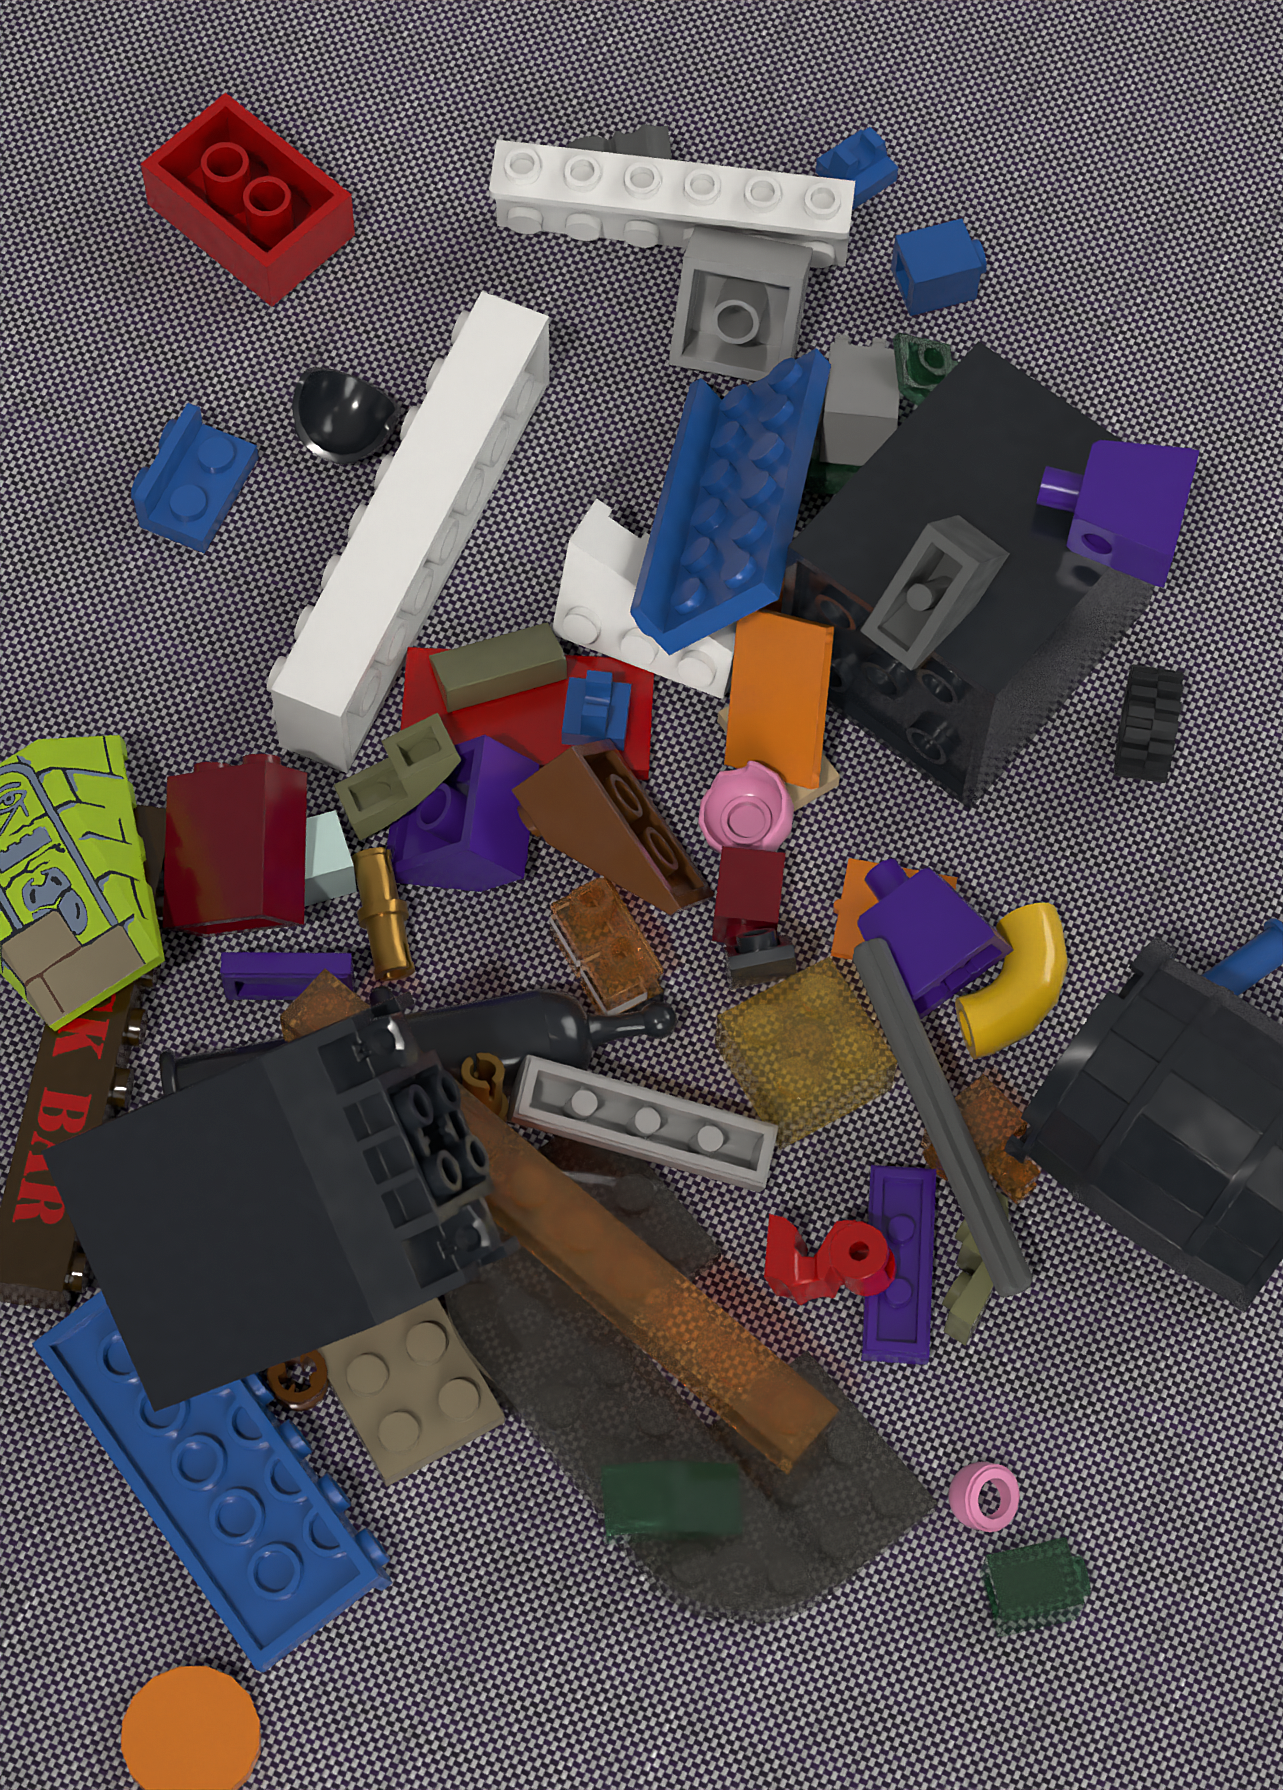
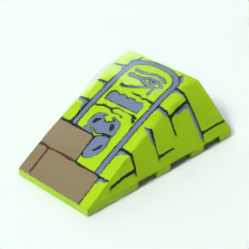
[0,735,165,1031]

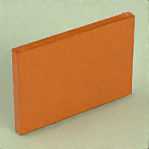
[724,608,834,789]

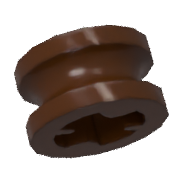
[267,1350,329,1412]

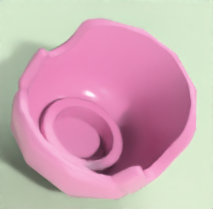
[698,761,794,854]

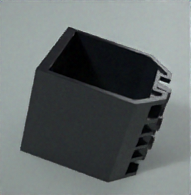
[41,991,521,1412]

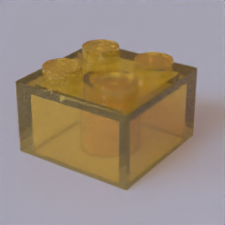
[715,956,897,1150]

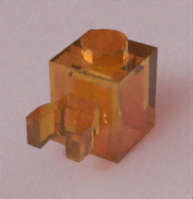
[921,1074,1041,1205]

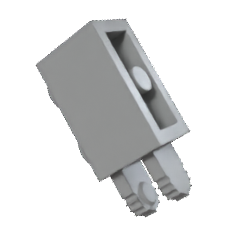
[815,334,902,466]

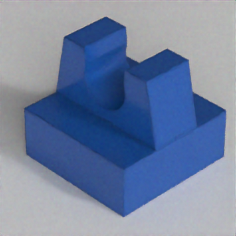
[815,126,899,210]
[562,670,631,751]

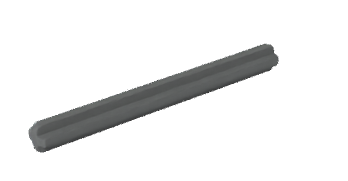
[853,938,1033,1298]

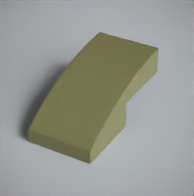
[333,713,461,841]

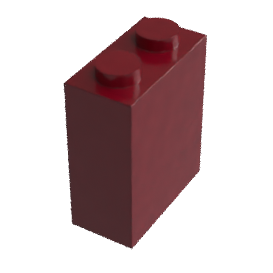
[163,754,307,938]

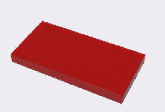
[400,647,654,780]

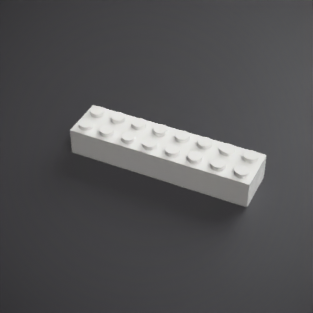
[267,291,549,773]

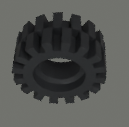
[1114,664,1184,783]

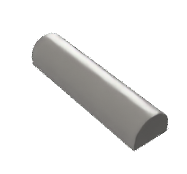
[507,1054,778,1192]

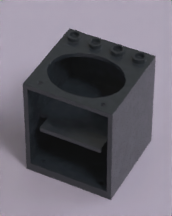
[781,341,1154,810]

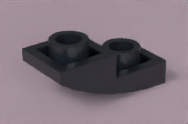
[723,928,796,990]

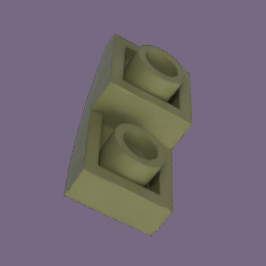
[942,1192,1008,1346]

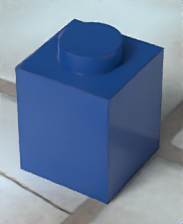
[891,219,987,316]

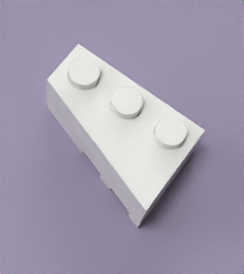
[552,498,737,699]

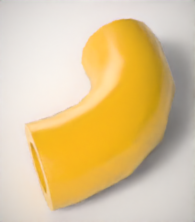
[955,903,1068,1060]

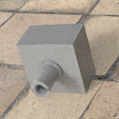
[668,226,813,381]

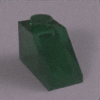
[600,1460,743,1545]

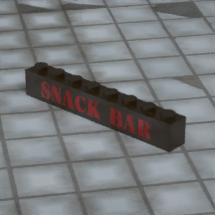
[0,804,169,1313]

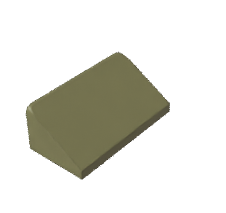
[429,622,567,712]

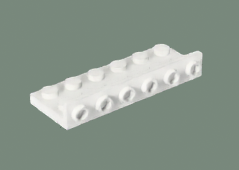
[489,140,855,268]

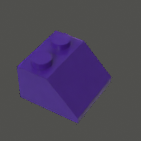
[386,735,539,892]

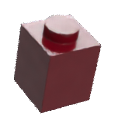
[712,846,786,946]

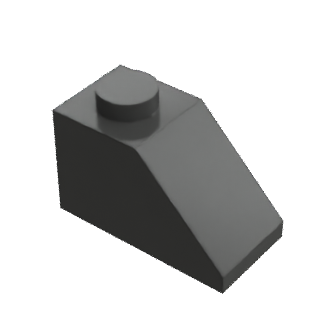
[860,515,1009,670]

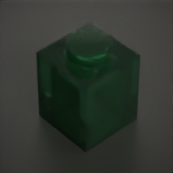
[979,1537,1091,1638]

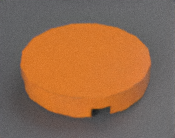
[121,1666,261,1790]

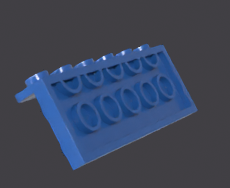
[630,348,831,656]
[32,1291,393,1673]

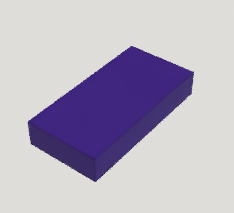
[220,952,355,1001]

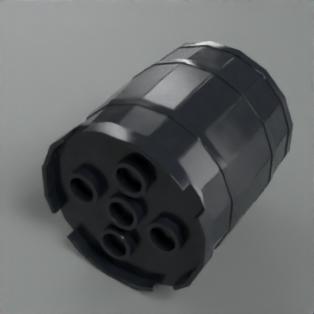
[1003,936,1283,1313]

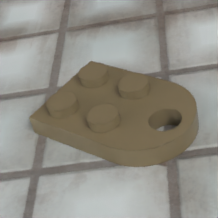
[316,1298,505,1487]

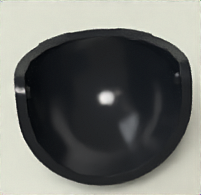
[292,367,401,465]

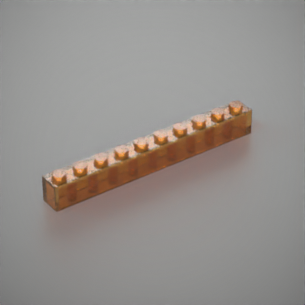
[279,968,839,1475]

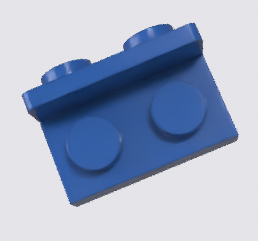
[131,402,259,554]

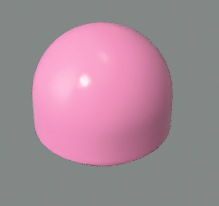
[948,1462,1020,1532]

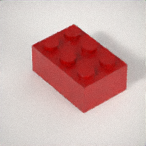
[141,92,355,307]

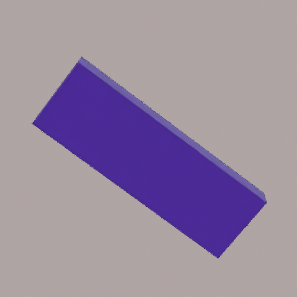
[861,1165,936,1365]

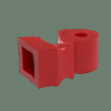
[764,1214,897,1306]

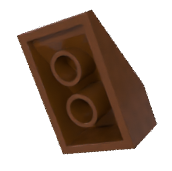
[512,739,715,915]

